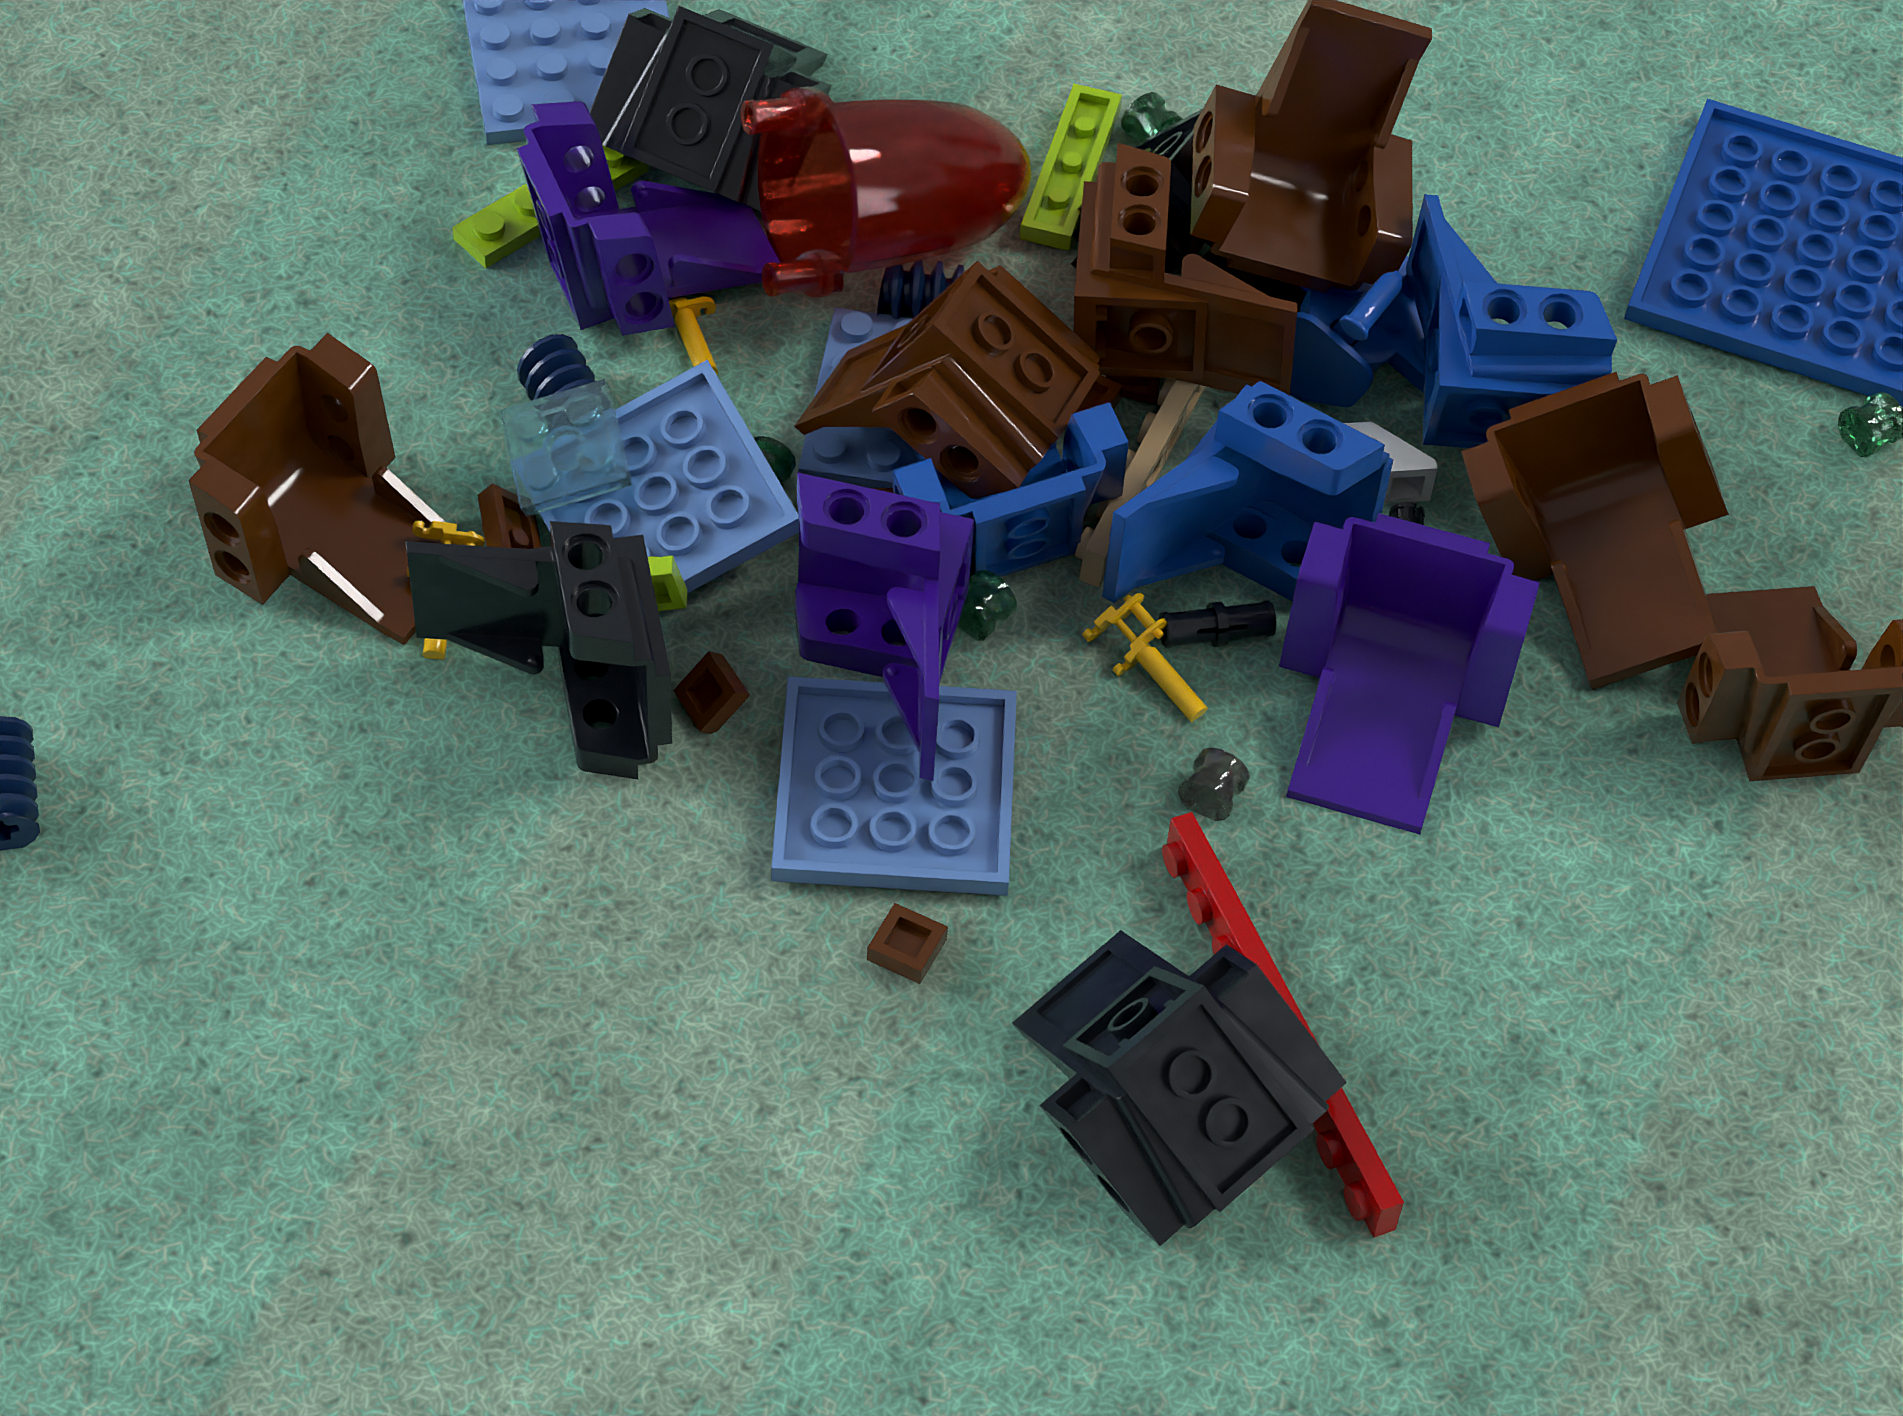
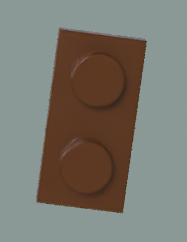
[477,483,541,549]

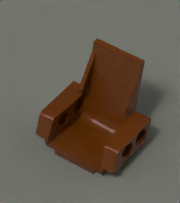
[1190,0,1432,293]
[1073,143,1297,405]
[794,261,1101,499]
[188,333,445,645]
[1461,372,1729,690]
[1677,586,1903,782]

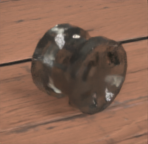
[1178,748,1250,821]

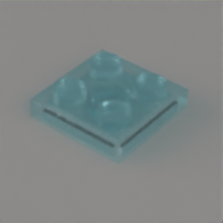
[499,379,632,517]

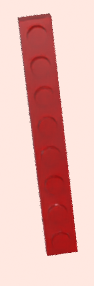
[1162,812,1404,1238]

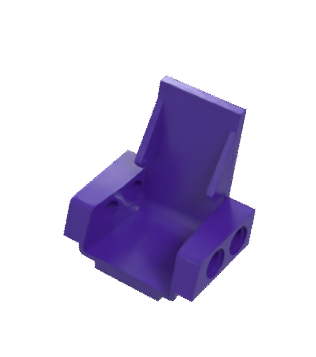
[517,101,786,336]
[795,472,974,781]
[1279,513,1540,835]

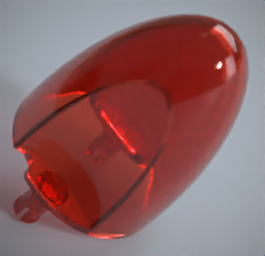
[740,87,1032,298]

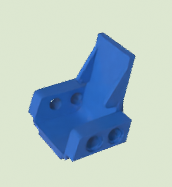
[1406,194,1617,448]
[1102,381,1394,603]
[893,402,1129,584]

